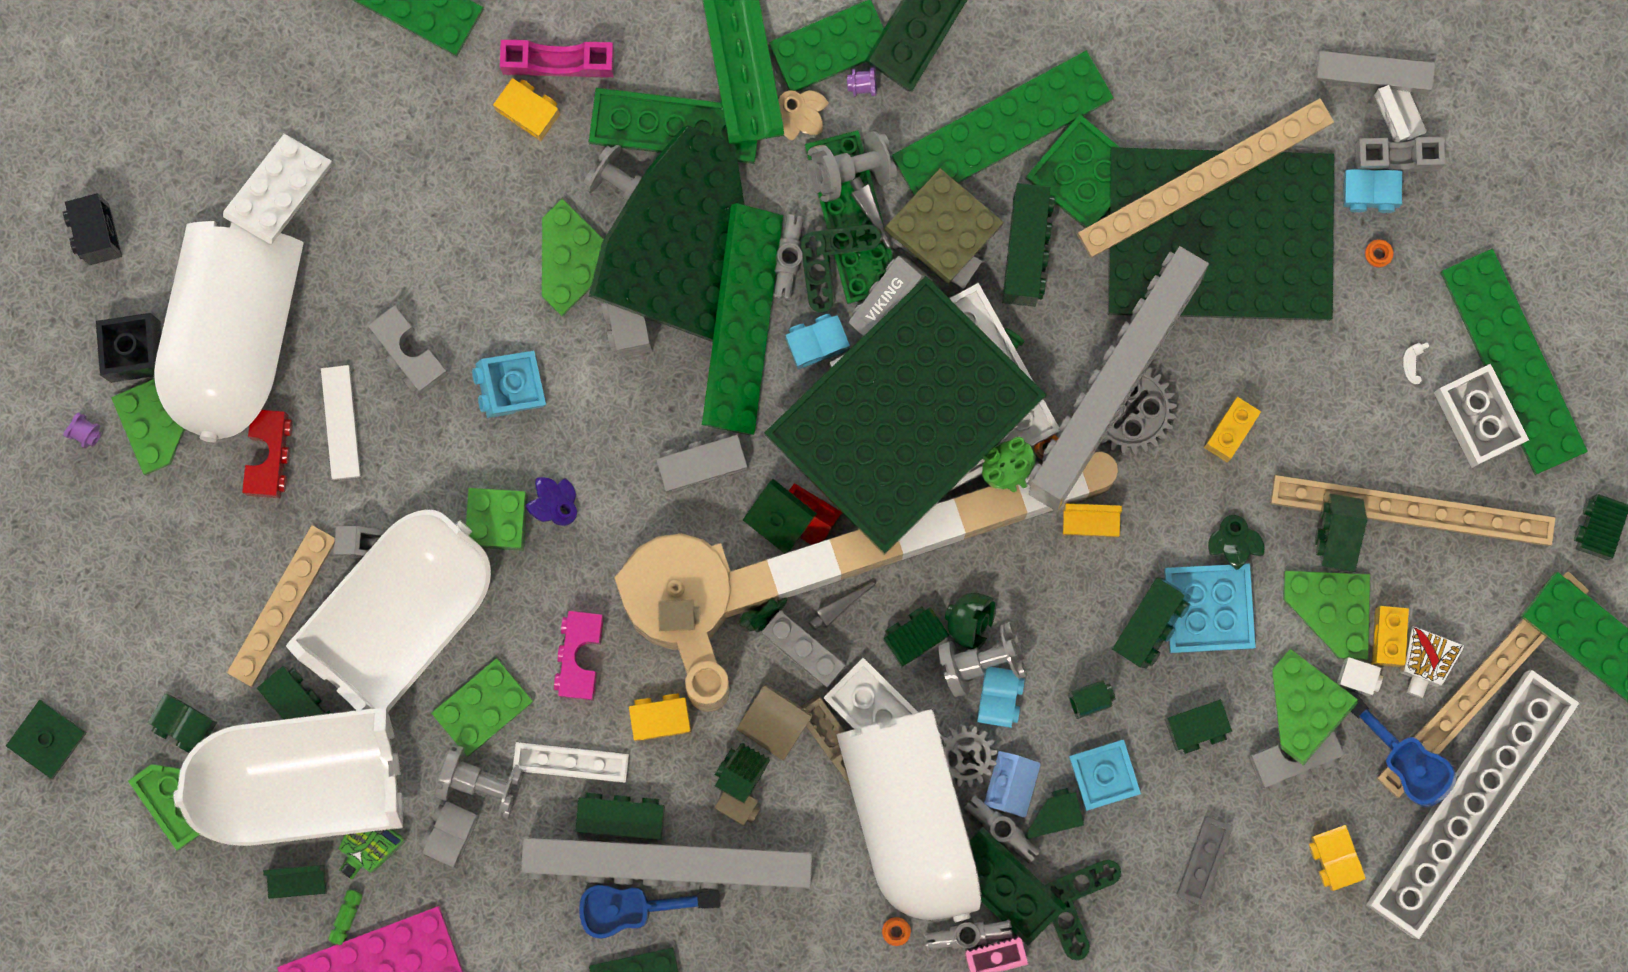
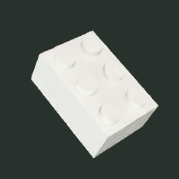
[1434,364,1529,468]

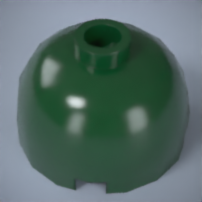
[945,593,996,649]

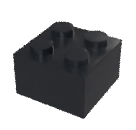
[63,193,122,265]
[96,313,162,383]

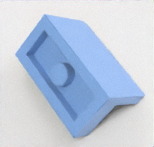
[984,751,1040,817]

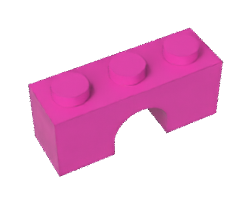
[554,611,604,701]

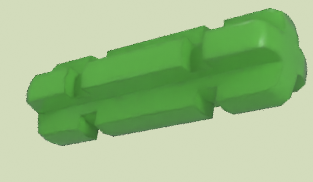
[328,889,362,945]

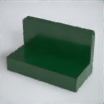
[263,865,327,899]

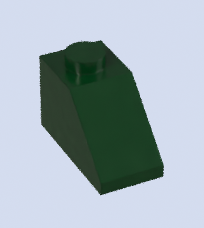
[1026,788,1084,839]

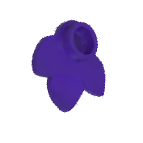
[525,477,577,526]

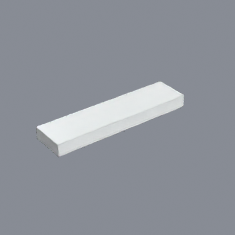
[321,365,361,480]
[513,742,629,783]

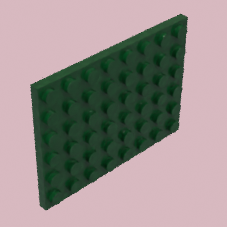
[1108,147,1334,321]
[764,276,1047,555]

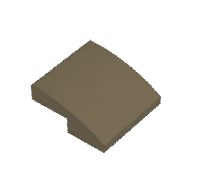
[736,684,813,761]

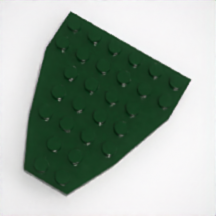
[588,126,745,342]

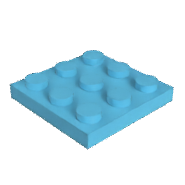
[1164,564,1256,653]

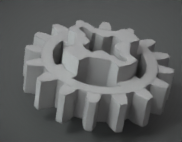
[940,724,997,787]

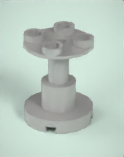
[807,131,897,202]
[583,145,642,201]
[939,622,1027,698]
[435,744,523,819]

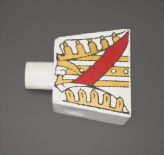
[1400,626,1464,698]

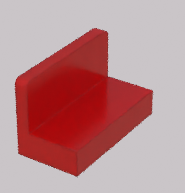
[789,483,842,545]

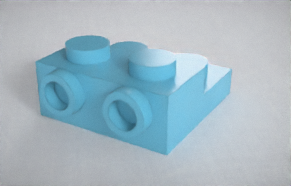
[472,351,546,418]

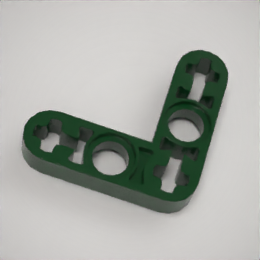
[801,224,882,313]
[1045,860,1121,960]

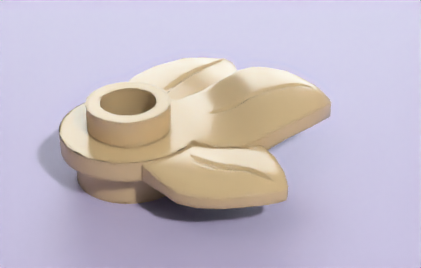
[778,90,828,141]

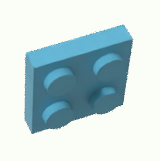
[1069,739,1141,811]

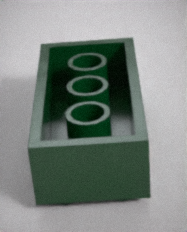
[1002,183,1055,307]

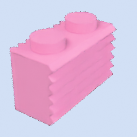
[964,936,1028,972]

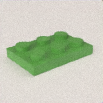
[431,658,533,757]

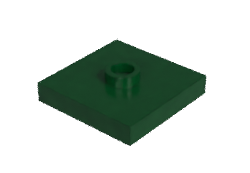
[743,479,817,554]
[6,700,86,779]

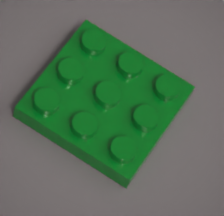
[1025,114,1120,228]

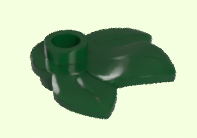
[1208,515,1265,570]
[739,598,787,632]

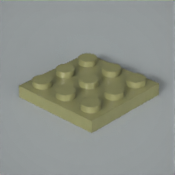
[885,169,1004,284]

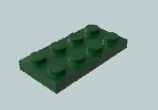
[865,0,967,92]
[968,827,1066,946]

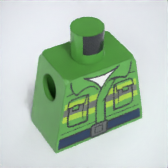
[339,829,406,880]

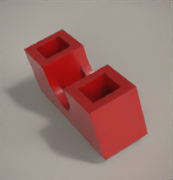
[242,410,293,498]

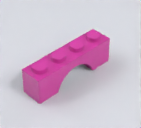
[500,40,615,78]

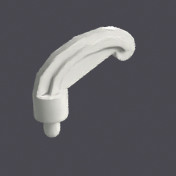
[1403,343,1429,384]

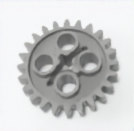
[1100,368,1177,455]

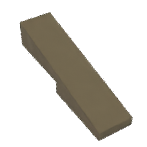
[800,695,851,787]

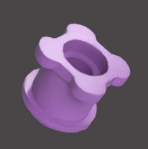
[847,67,877,97]
[63,412,101,448]

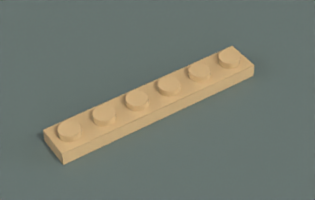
[227,525,335,687]

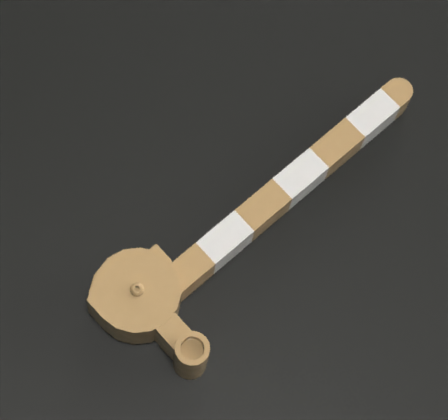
[615,452,1118,712]

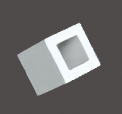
[1337,657,1383,696]

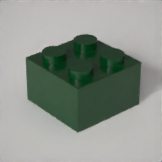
[1314,493,1368,572]

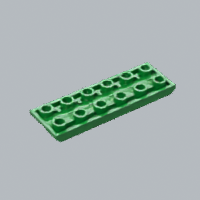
[702,0,784,144]
[805,130,893,304]

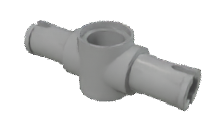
[773,214,804,300]
[964,795,1041,864]
[925,919,1013,951]

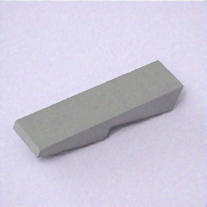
[1315,51,1435,95]

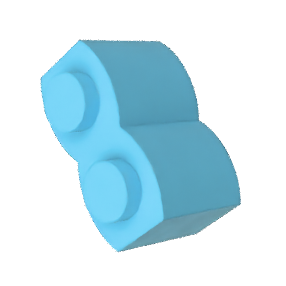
[1343,169,1402,213]
[785,314,850,370]
[977,667,1025,728]

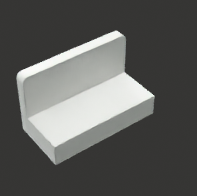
[1374,85,1426,142]

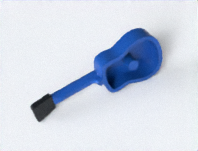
[1350,691,1456,807]
[579,885,721,939]

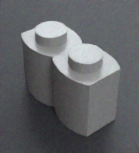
[421,801,479,868]

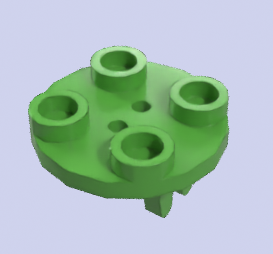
[982,437,1036,492]

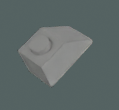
[333,526,386,558]

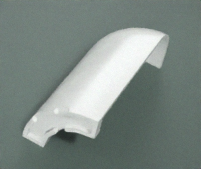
[154,221,304,442]
[286,510,491,712]
[174,707,403,846]
[836,709,981,922]

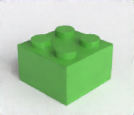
[466,488,528,551]

